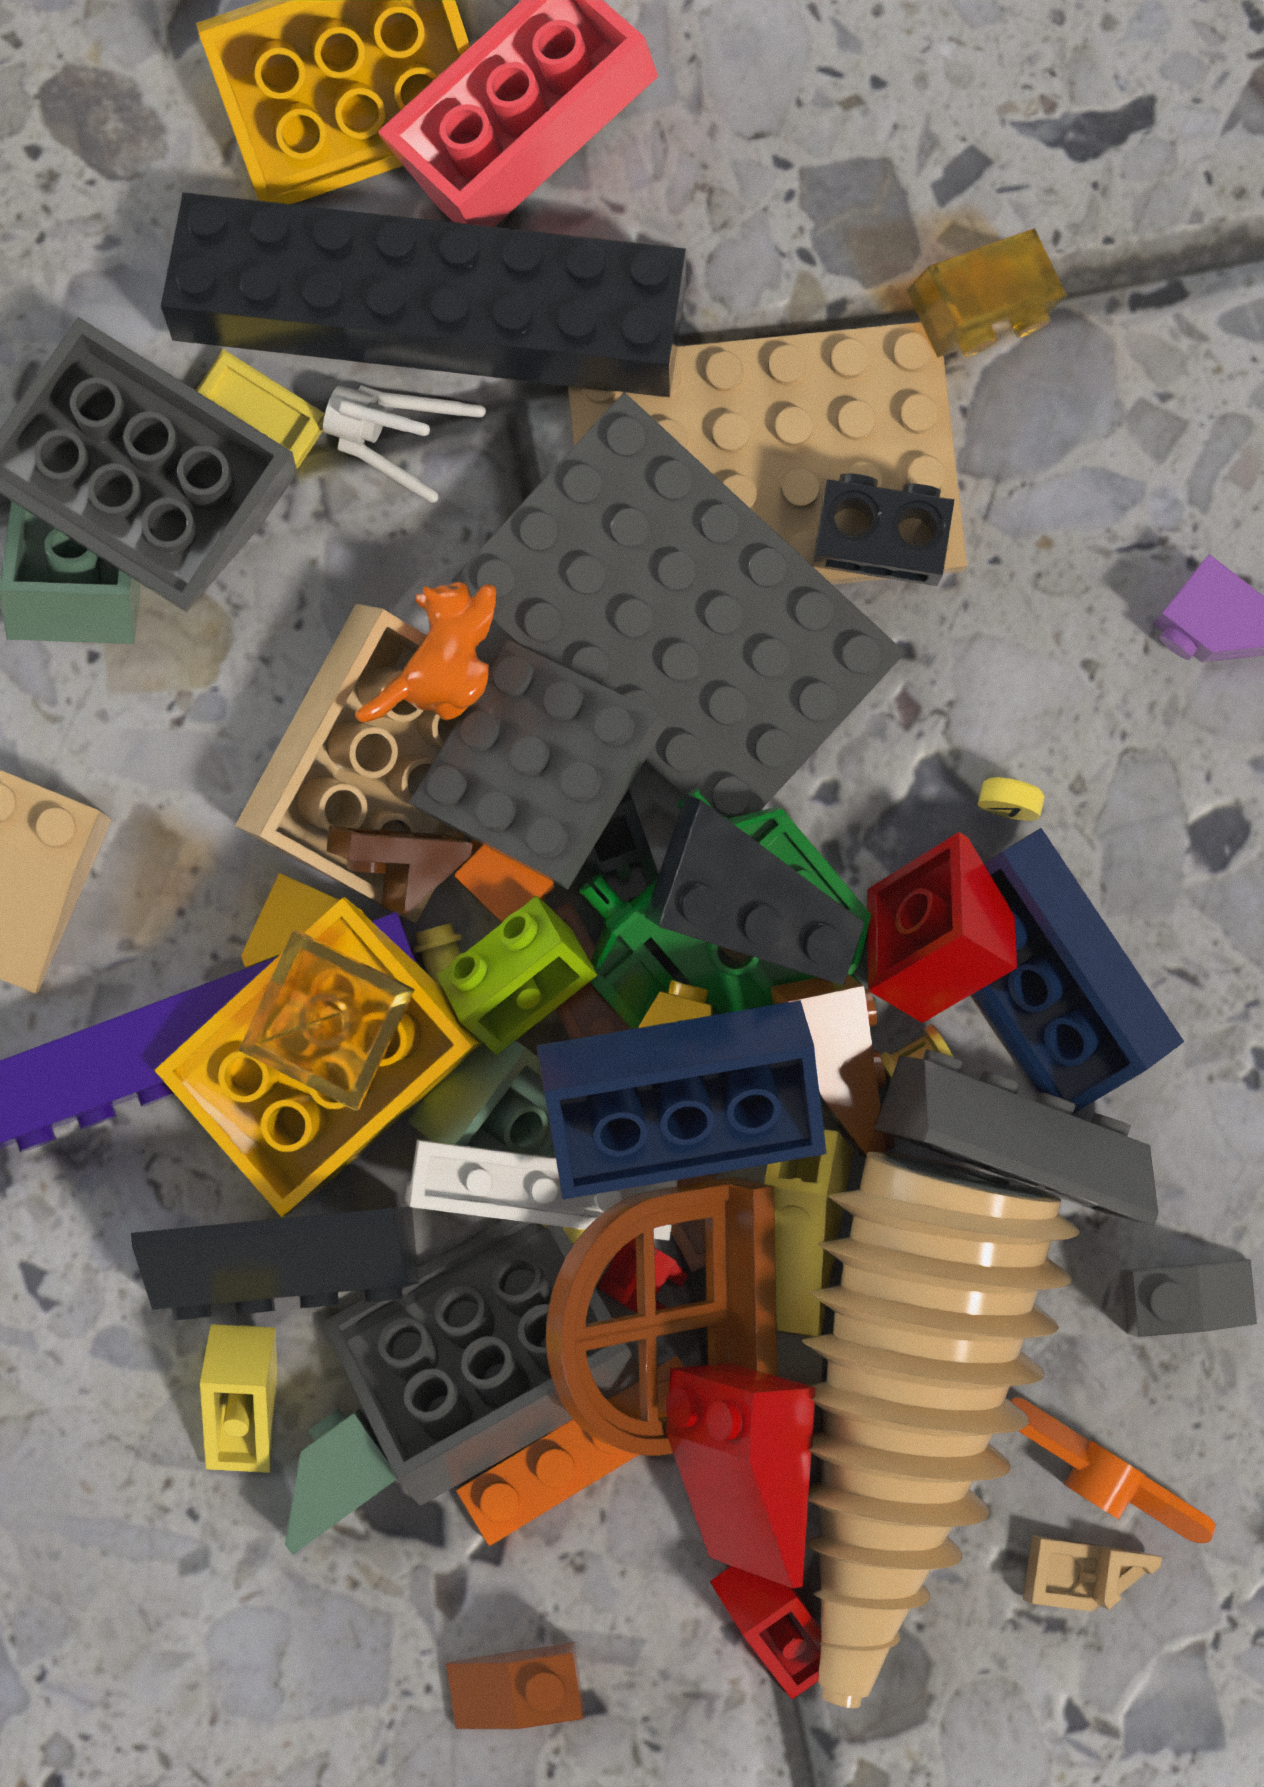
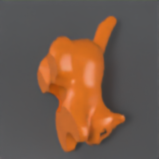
[355,582,496,722]

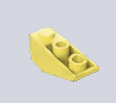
[764,1130,854,1337]

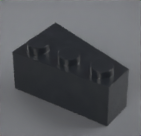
[645,793,864,986]

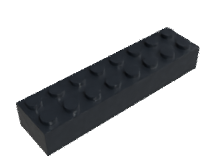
[161,192,686,398]

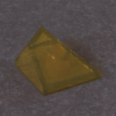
[238,929,415,1111]

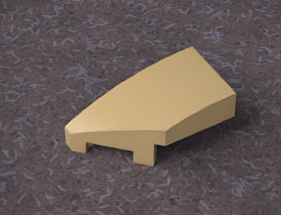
[1023,1535,1162,1611]

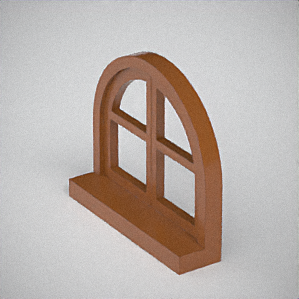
[546,1177,778,1456]

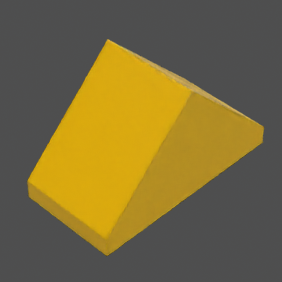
[241,873,368,968]

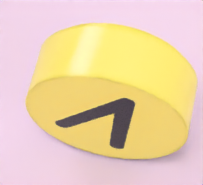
[978,777,1045,821]

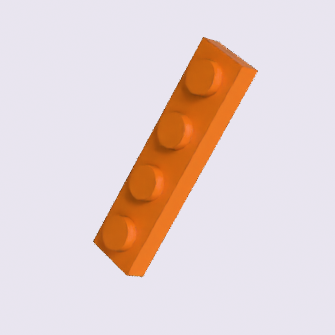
[456,1354,684,1546]

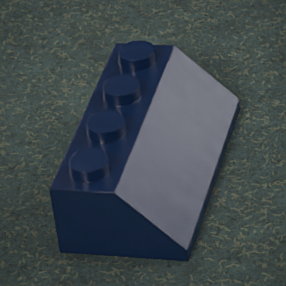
[974,828,1184,1114]
[537,1000,827,1200]

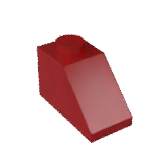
[709,1565,821,1699]

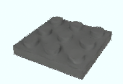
[409,640,668,889]

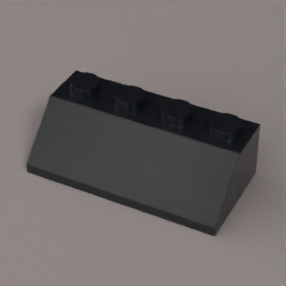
[131,1206,419,1320]

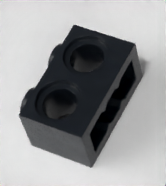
[812,473,955,586]

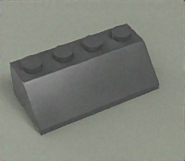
[874,1049,1159,1226]

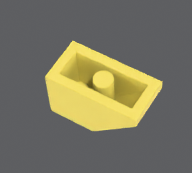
[200,1324,277,1473]

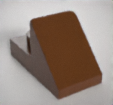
[326,826,472,915]

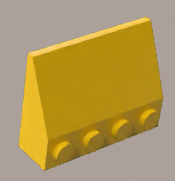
[196,0,470,204]
[154,897,483,1217]

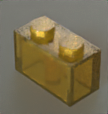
[906,228,1067,358]

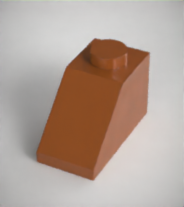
[446,1642,584,1729]

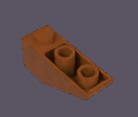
[771,974,894,1160]

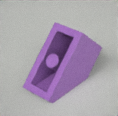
[1153,554,1264,663]

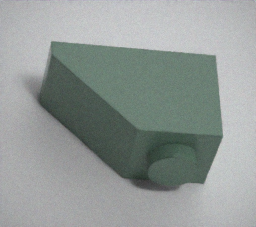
[285,1408,397,1555]

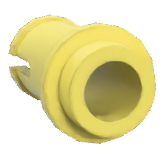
[412,923,462,988]

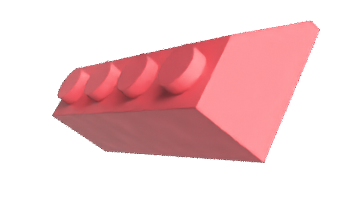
[378,0,658,227]

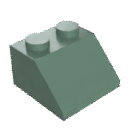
[0,501,140,644]
[408,1041,555,1158]

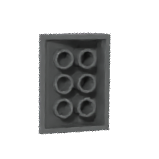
[0,317,298,613]
[321,1219,639,1506]

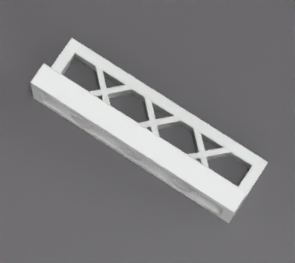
[404,1140,678,1241]

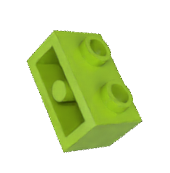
[437,895,597,1055]

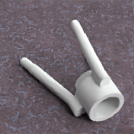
[323,385,486,503]

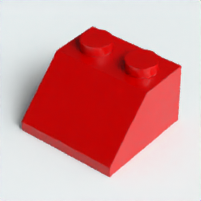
[867,832,1017,1023]

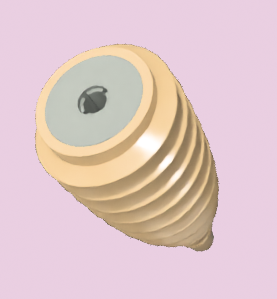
[802,1152,1080,1708]

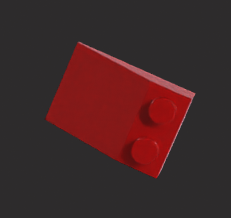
[666,1363,816,1588]

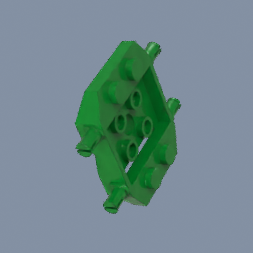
[579,788,876,1029]

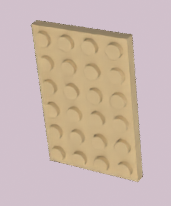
[568,320,967,585]

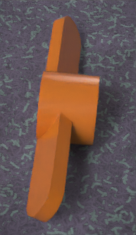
[1011,1397,1216,1543]

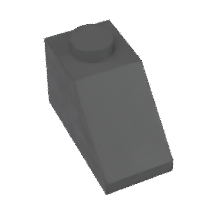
[1121,1259,1257,1337]

